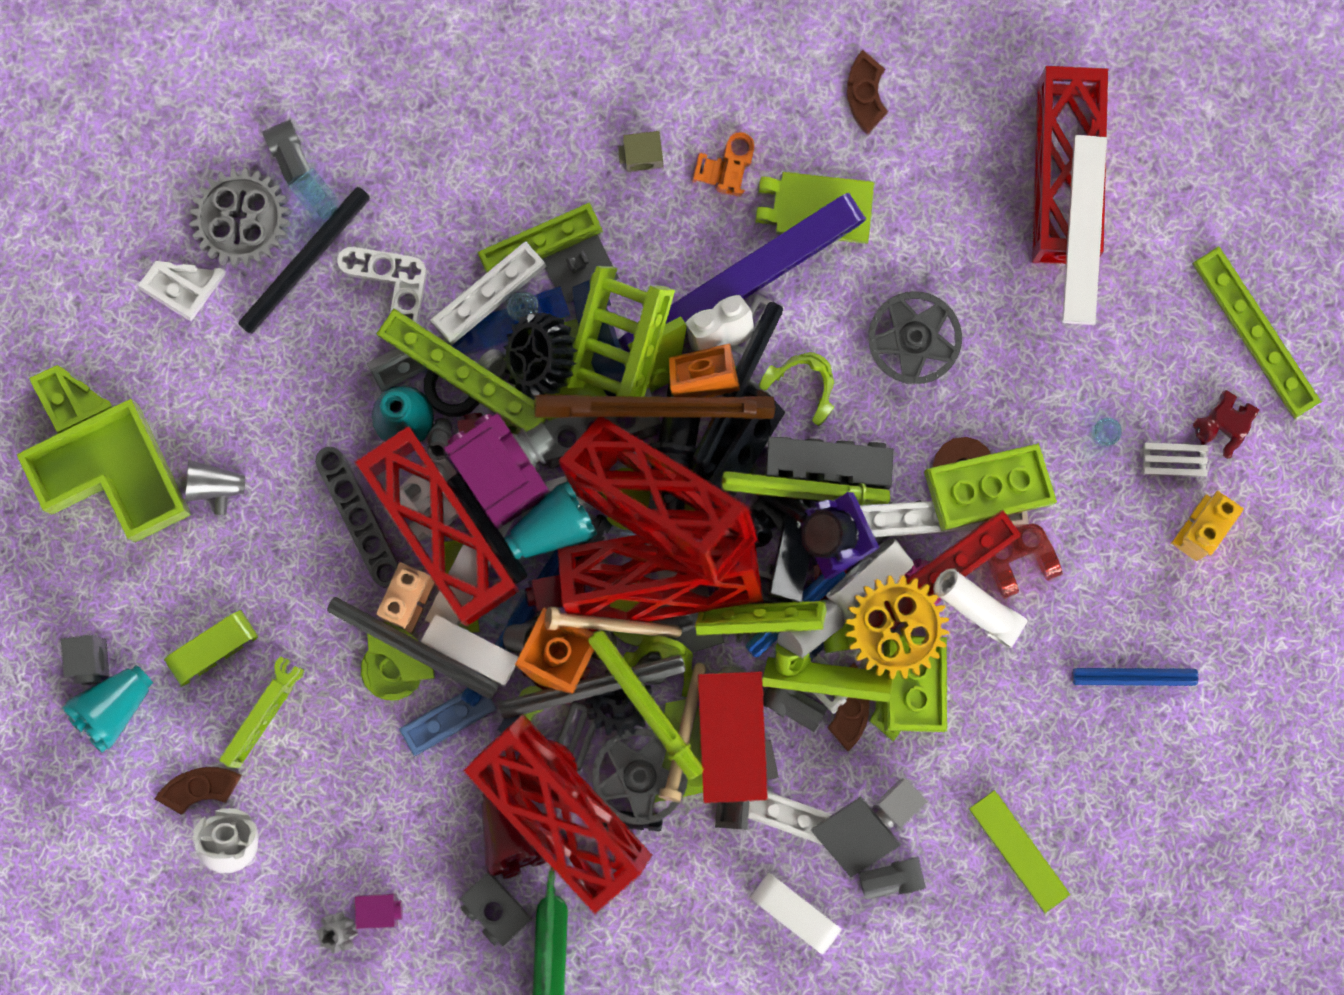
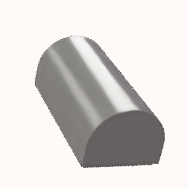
[367,348,427,392]
[778,599,844,658]

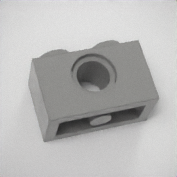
[873,778,929,829]

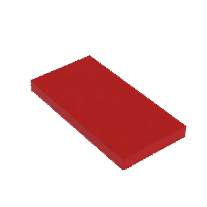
[698,671,768,803]

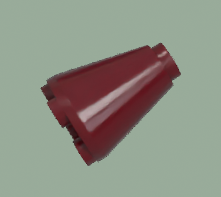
[481,793,546,879]

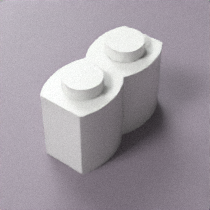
[686,295,755,352]

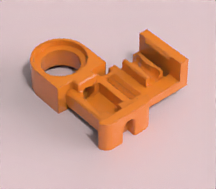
[692,132,755,196]

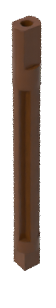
[534,395,775,419]

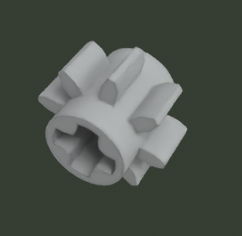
[316,911,358,954]

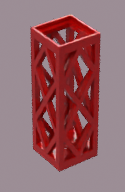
[1032,66,1108,264]
[559,417,758,586]
[355,426,520,627]
[558,530,763,632]
[463,714,653,914]

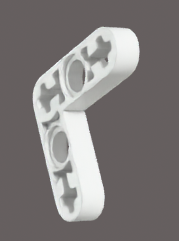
[337,247,427,324]

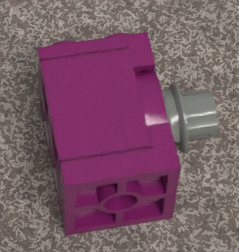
[444,413,557,530]

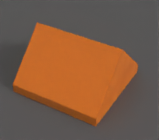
[669,343,740,397]
[515,608,594,694]

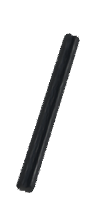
[238,187,370,334]
[692,302,783,467]

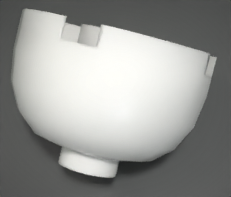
[192,808,259,873]

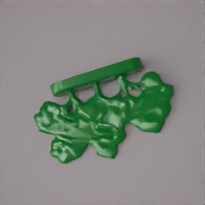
[532,866,568,995]

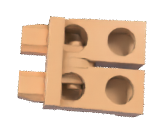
[376,562,435,634]

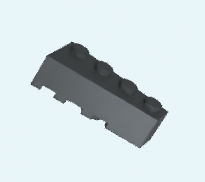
[765,437,894,490]

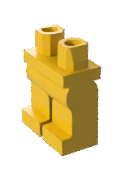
[1171,490,1244,561]

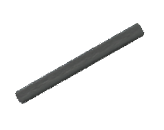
[327,597,498,699]
[499,655,685,719]

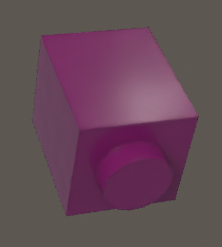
[355,893,403,929]

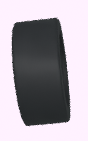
[424,369,480,417]

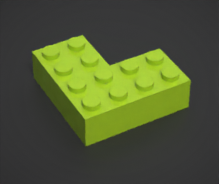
[16,399,192,543]

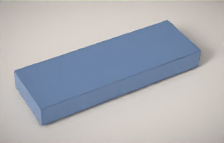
[399,692,497,757]

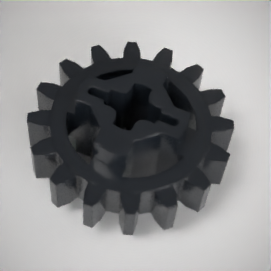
[585,670,654,737]

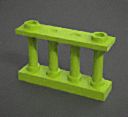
[565,266,675,397]

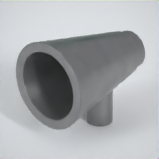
[185,460,245,515]

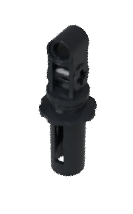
[648,378,701,510]

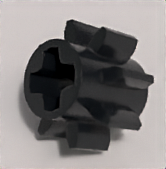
[748,509,776,547]

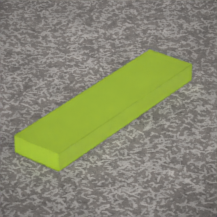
[477,202,603,273]
[695,601,827,635]
[763,657,894,702]
[968,790,1071,913]

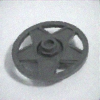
[868,291,962,384]
[592,728,687,825]

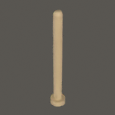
[545,607,682,638]
[658,663,706,802]

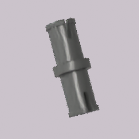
[427,418,452,460]

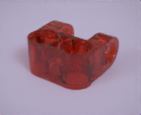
[988,523,1063,599]

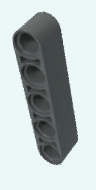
[315,446,399,589]

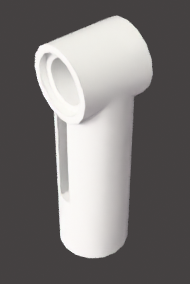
[934,569,1027,648]

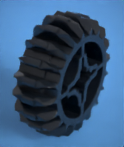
[502,313,578,397]

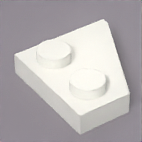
[138,261,225,321]

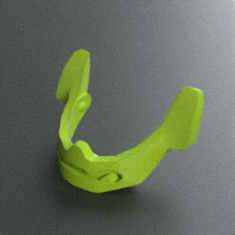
[759,352,834,426]
[624,635,693,697]

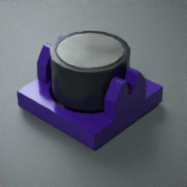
[800,492,879,579]

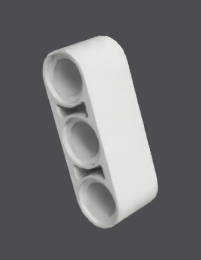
[826,538,914,620]
[749,872,842,955]

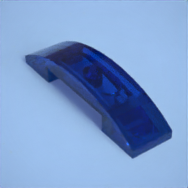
[448,286,571,355]

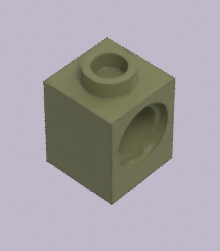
[618,131,664,172]

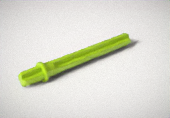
[721,471,891,506]
[588,630,703,780]

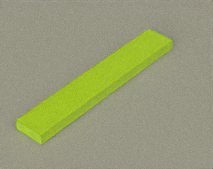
[1192,246,1322,419]
[376,308,548,432]

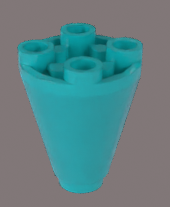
[371,385,434,442]
[504,481,597,560]
[62,665,153,753]

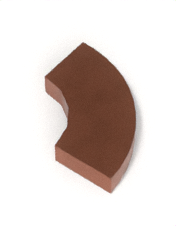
[847,49,888,135]
[827,662,870,752]
[155,767,243,815]

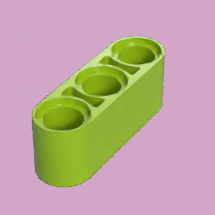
[164,610,258,687]

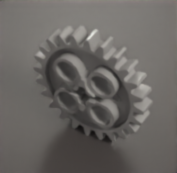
[189,168,291,269]

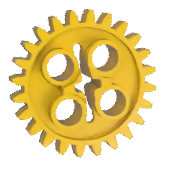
[845,575,950,679]

